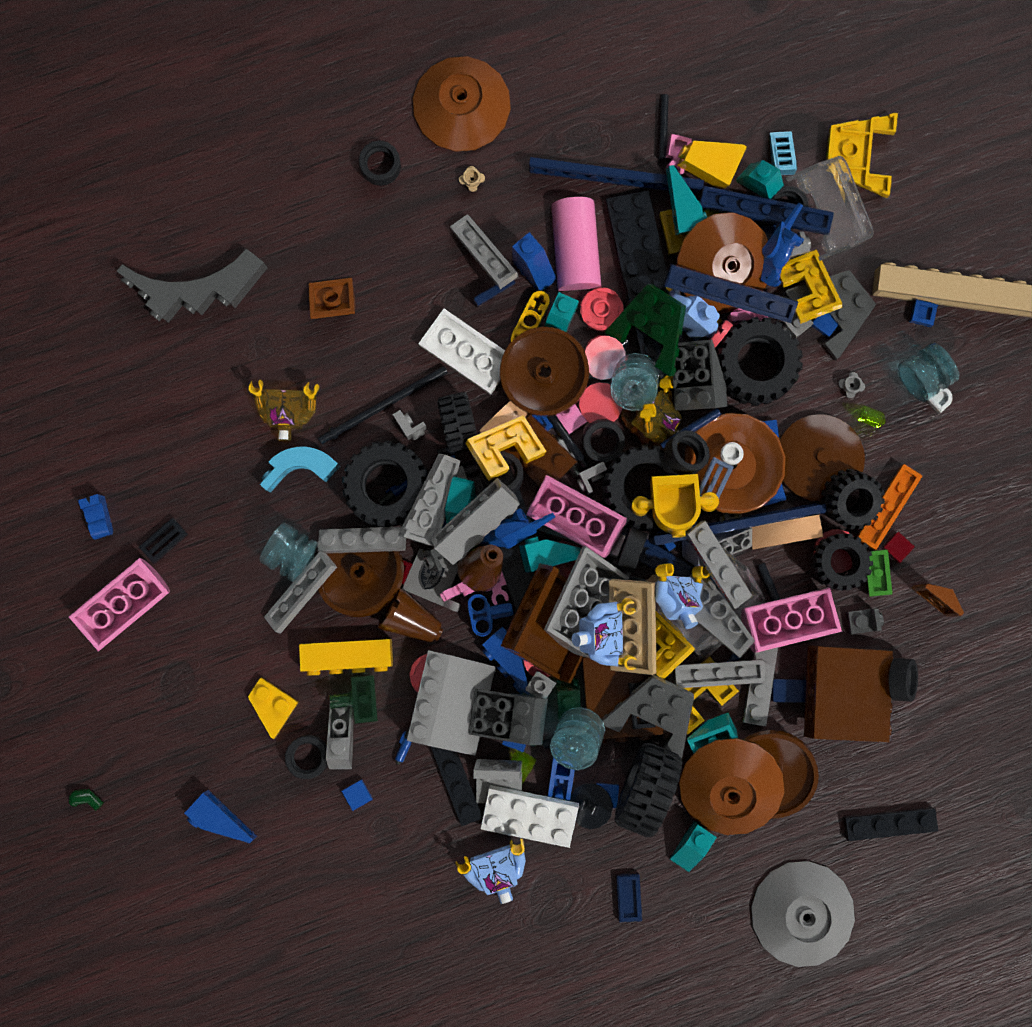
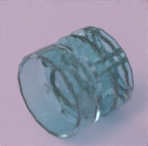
[898,343,959,402]
[610,353,660,411]
[260,522,318,582]
[550,707,605,770]

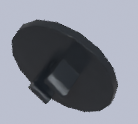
[570,783,613,829]

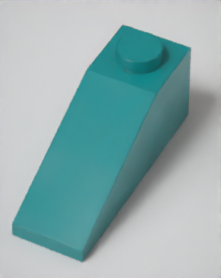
[666,165,707,236]
[519,537,582,572]

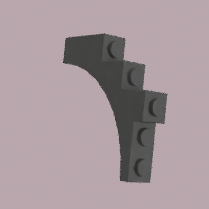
[117,249,267,323]

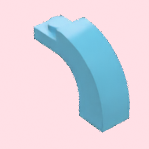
[260,447,341,493]

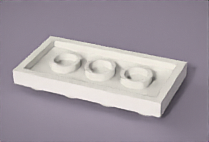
[419,309,505,395]
[481,785,579,848]

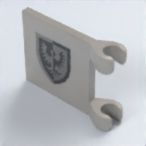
[402,548,461,612]

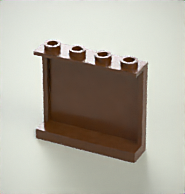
[501,563,583,684]
[804,646,894,742]
[582,657,674,744]

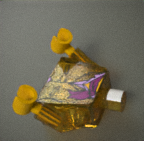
[631,375,682,444]
[249,380,319,441]

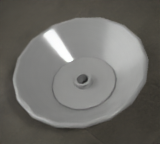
[751,861,855,967]

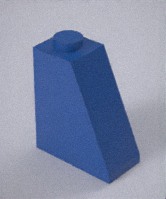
[512,232,557,291]

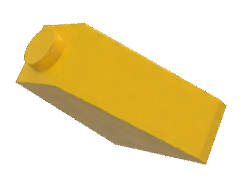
[677,141,747,189]

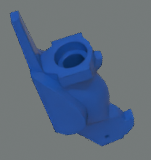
[761,203,804,287]
[477,508,555,549]

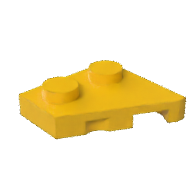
[248,678,299,739]

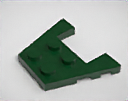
[605,284,686,377]

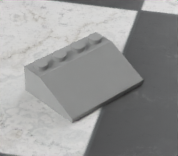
[544,546,629,658]
[407,650,496,756]

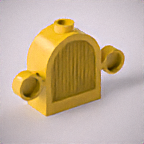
[631,474,719,538]

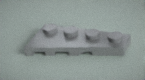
[398,454,460,546]
[689,574,755,658]

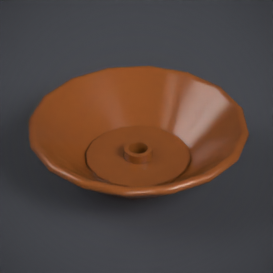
[413,56,511,152]
[677,212,768,314]
[684,413,786,514]
[679,738,785,835]

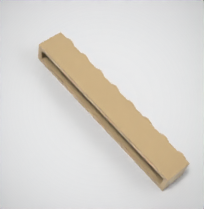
[872,262,1032,318]

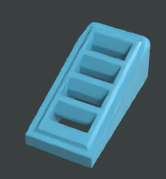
[769,131,797,175]

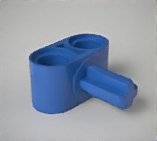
[468,594,513,636]

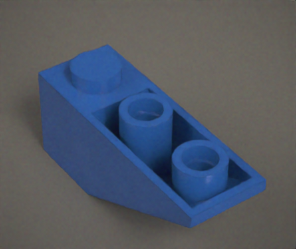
[482,627,530,695]

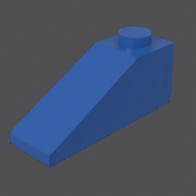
[547,744,577,801]
[184,790,257,843]

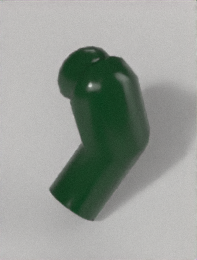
[68,789,104,811]

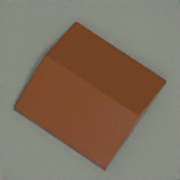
[309,278,356,319]
[911,584,964,617]

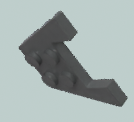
[784,270,876,361]
[601,674,694,758]

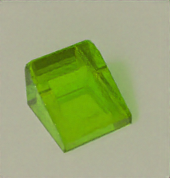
[858,406,886,428]
[511,750,536,784]

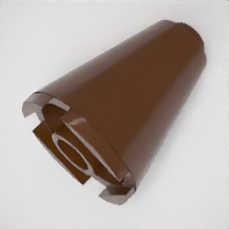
[457,545,503,591]
[378,588,443,643]

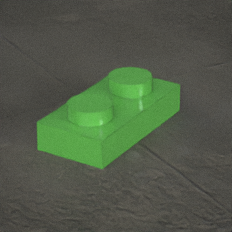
[867,550,893,596]

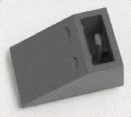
[673,340,727,411]
[469,689,548,745]

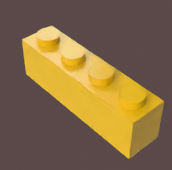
[299,639,393,676]

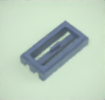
[699,457,734,499]

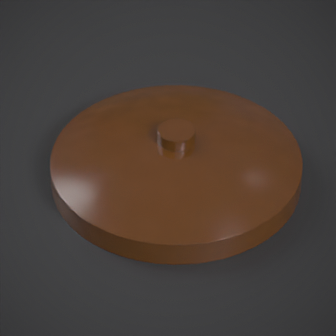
[500,327,589,416]
[779,414,865,503]
[318,551,404,617]
[730,730,819,819]

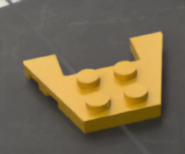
[825,113,898,198]

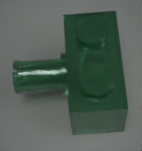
[329,674,378,724]

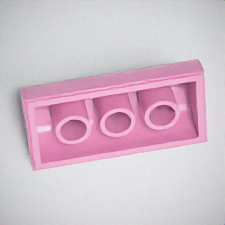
[551,197,601,291]
[526,475,627,558]
[69,558,170,651]
[741,588,842,653]

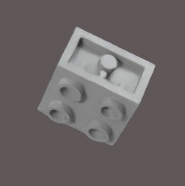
[474,759,522,803]

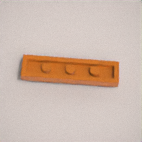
[856,464,922,550]

